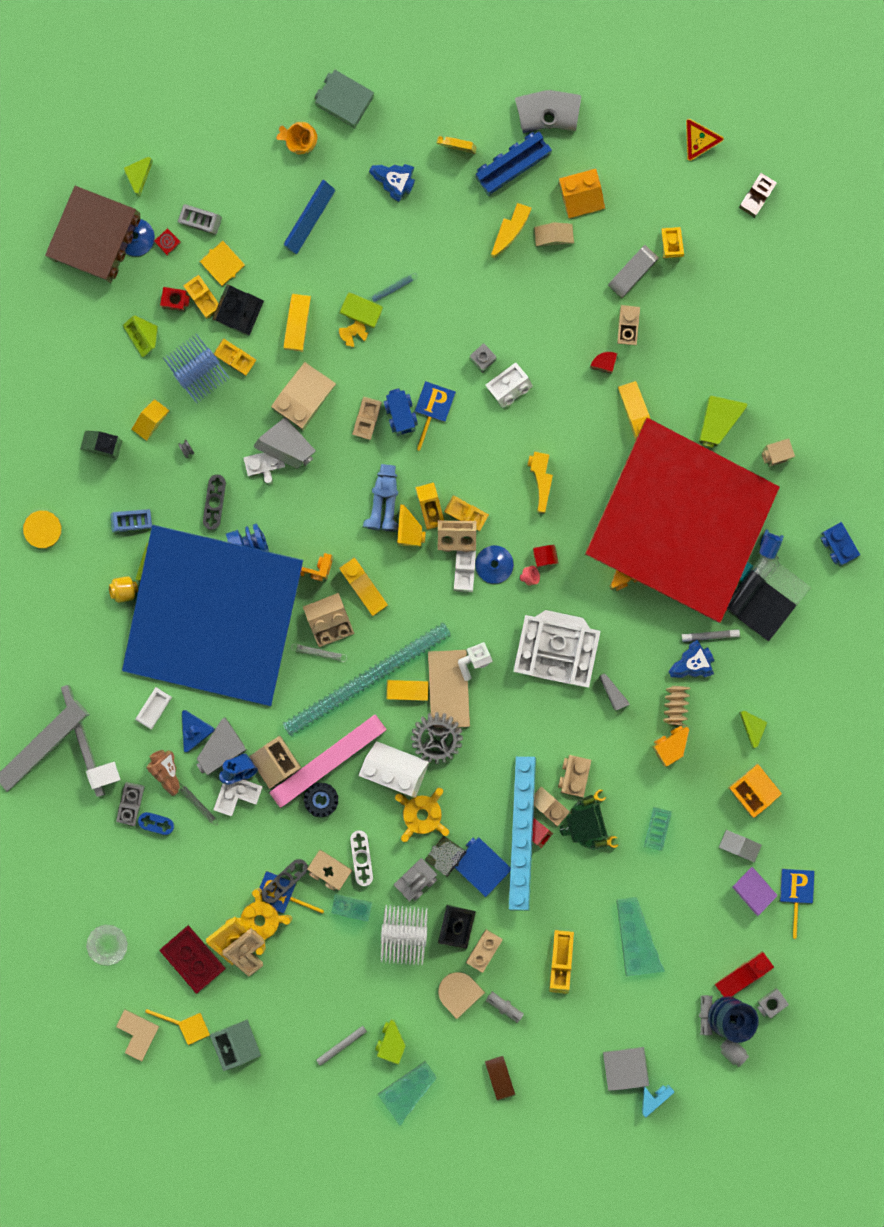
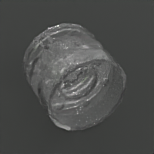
[86,925,128,966]

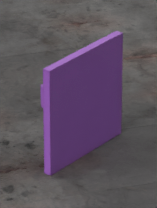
[732,867,778,916]

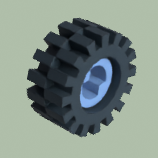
[304,783,339,817]

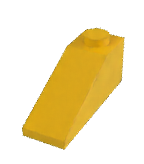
[618,381,650,440]

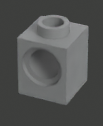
[469,343,497,372]
[757,988,789,1018]

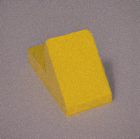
[661,227,684,258]

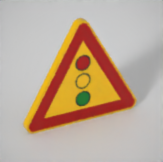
[686,118,724,161]

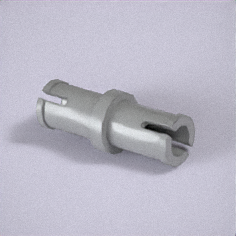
[486,991,524,1023]
[699,995,713,1035]

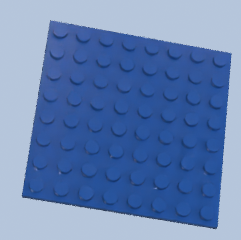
[122,525,303,706]

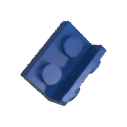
[820,522,860,566]

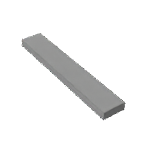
[61,685,106,797]

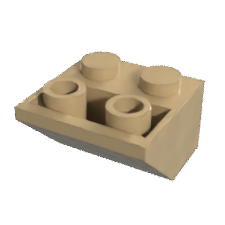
[303,593,355,647]
[249,736,302,789]

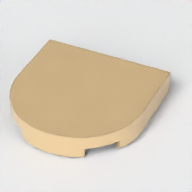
[439,972,485,1019]

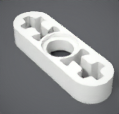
[350,830,373,886]

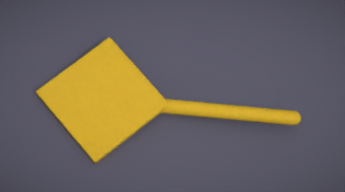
[145,1009,210,1045]

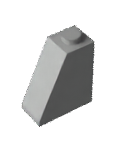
[253,417,316,469]
[196,717,247,775]

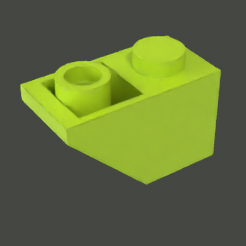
[375,1019,406,1065]

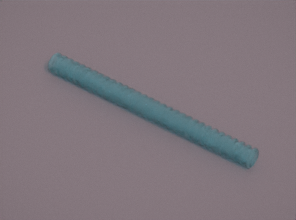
[283,622,451,737]

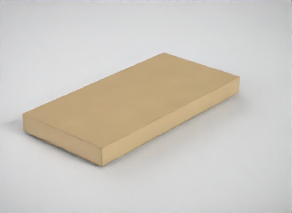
[428,650,470,728]

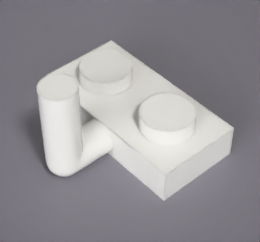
[243,452,285,485]
[458,642,493,681]

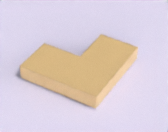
[223,928,265,977]
[116,1009,159,1061]

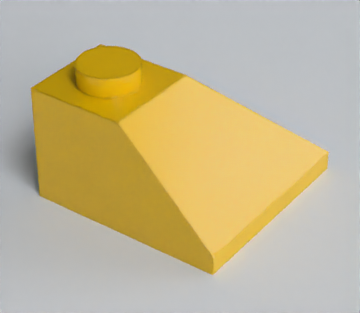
[397,504,426,547]

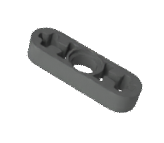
[203,474,226,530]
[262,859,308,903]

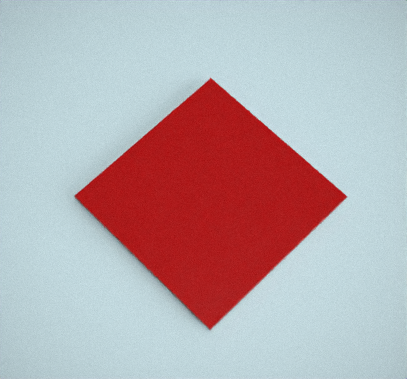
[585,417,780,623]

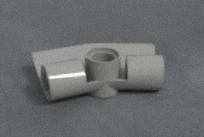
[515,90,581,133]

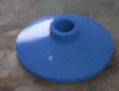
[125,219,155,256]
[475,545,514,584]

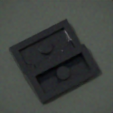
[212,284,264,336]

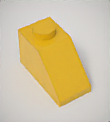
[415,482,444,530]

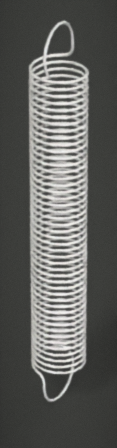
[291,644,347,662]

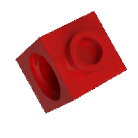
[160,287,190,312]

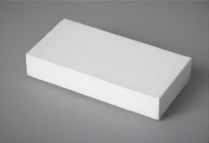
[135,687,172,730]

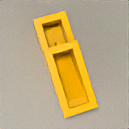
[491,203,532,258]
[284,294,311,352]
[549,930,574,994]

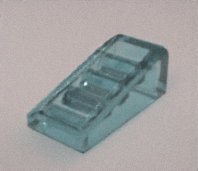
[644,807,672,851]

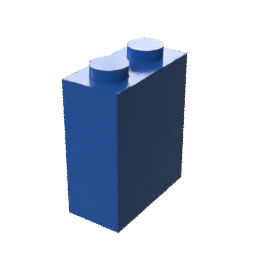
[452,837,511,897]

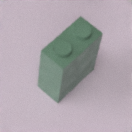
[314,69,374,128]

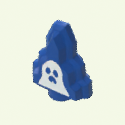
[369,164,415,202]
[668,640,715,678]

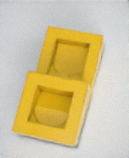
[183,275,219,319]
[213,338,256,376]
[444,495,489,531]
[386,680,428,701]

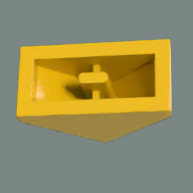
[132,399,170,441]

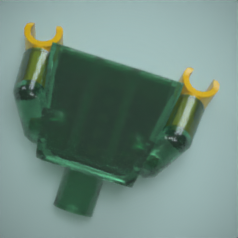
[560,790,618,850]

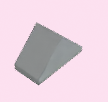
[719,830,762,862]

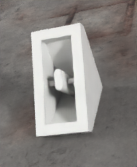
[86,761,120,789]

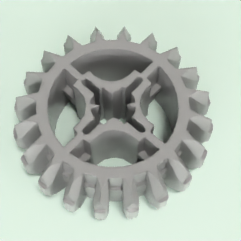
[411,712,463,764]

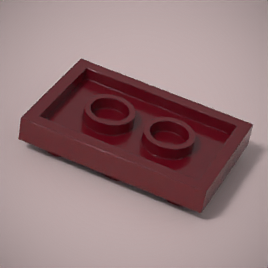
[159,925,226,994]

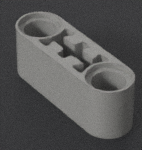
[608,245,659,298]

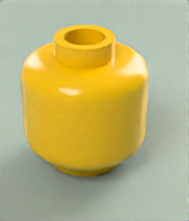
[109,576,138,603]

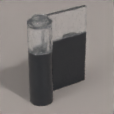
[726,555,811,642]

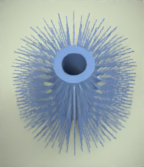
[163,333,230,403]

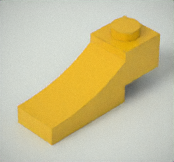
[527,451,553,514]
[339,557,388,616]

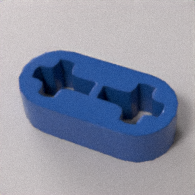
[138,812,175,835]

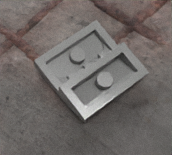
[603,1047,649,1091]

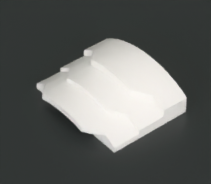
[513,610,601,688]

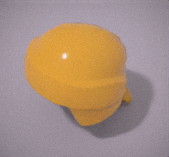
[276,122,318,155]

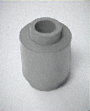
[720,1039,749,1067]

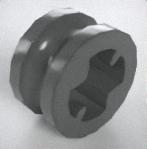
[178,439,195,459]

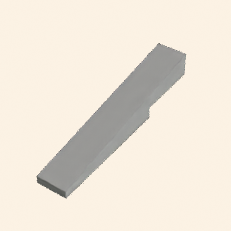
[0,700,90,792]

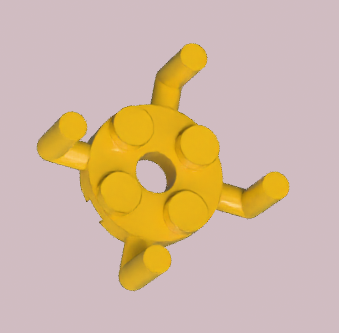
[395,788,449,842]
[225,888,293,955]

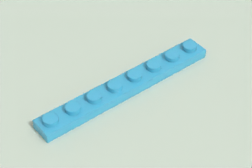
[509,756,536,911]

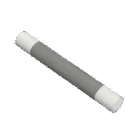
[682,629,740,642]

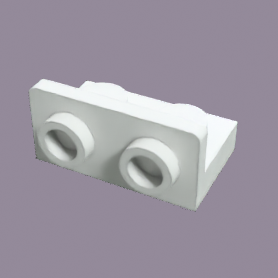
[486,363,533,408]

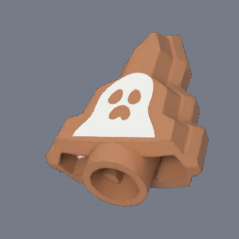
[146,750,180,796]

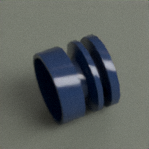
[708,996,759,1043]

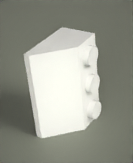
[359,741,429,798]

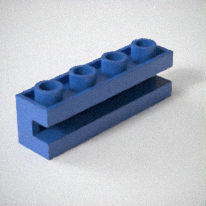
[476,132,552,196]

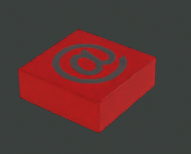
[154,228,181,256]

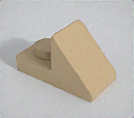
[534,787,570,826]

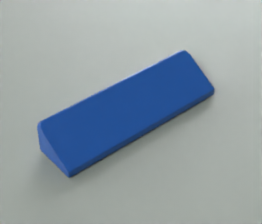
[284,180,335,254]

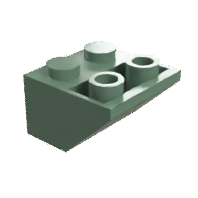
[210,1019,261,1071]

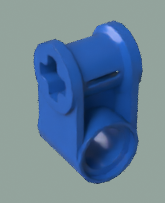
[759,529,784,559]
[219,754,258,785]

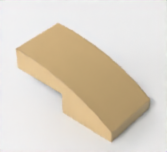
[352,396,382,440]

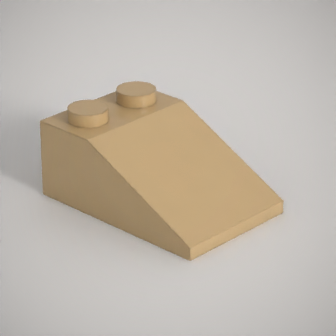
[271,362,336,431]

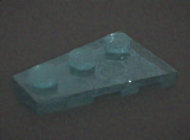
[378,1061,437,1126]

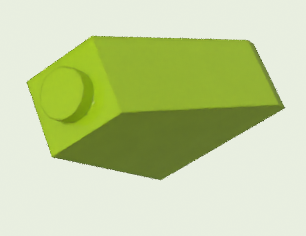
[699,395,747,448]

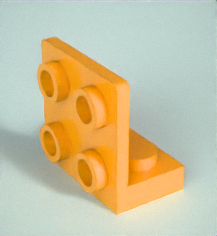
[300,553,333,582]

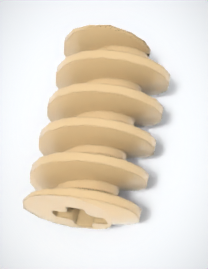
[663,686,690,726]

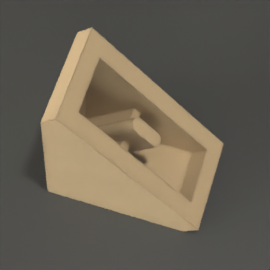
[534,222,574,246]

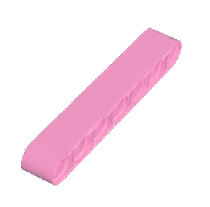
[269,714,387,808]

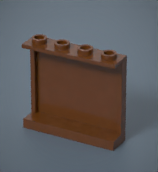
[45,186,141,283]

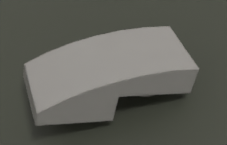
[116,782,145,826]

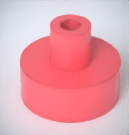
[520,566,540,586]

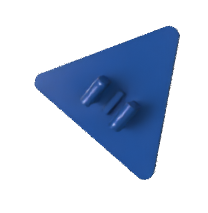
[182,710,214,752]

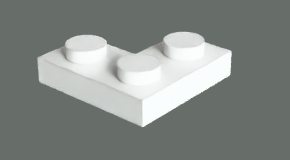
[214,780,263,816]

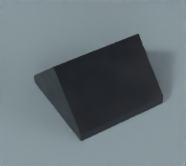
[438,904,476,949]

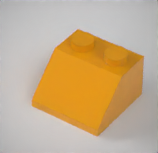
[558,168,605,219]

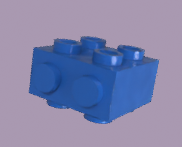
[384,388,418,436]

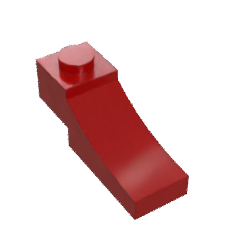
[715,951,775,997]

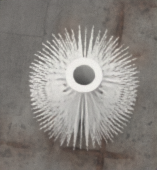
[381,905,427,965]

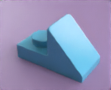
[642,1085,675,1118]

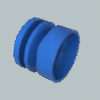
[226,523,269,552]

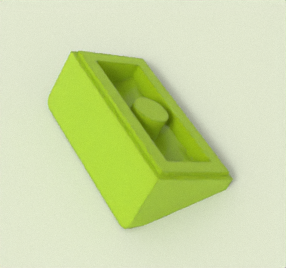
[339,292,383,328]

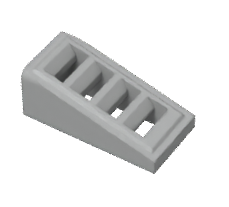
[178,204,222,235]
[600,674,630,711]

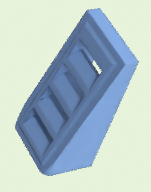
[110,509,152,533]

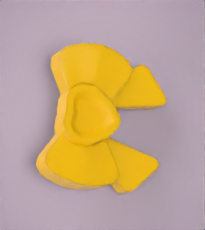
[339,321,368,347]

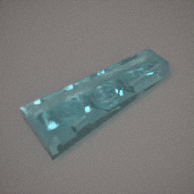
[616,897,664,976]

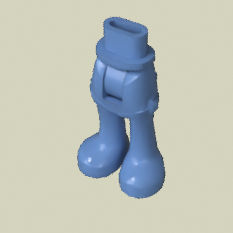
[363,464,399,532]

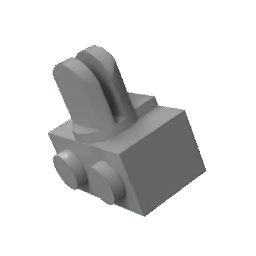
[394,857,437,902]

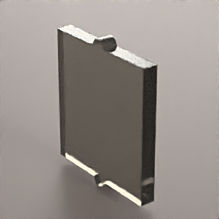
[424,836,467,877]

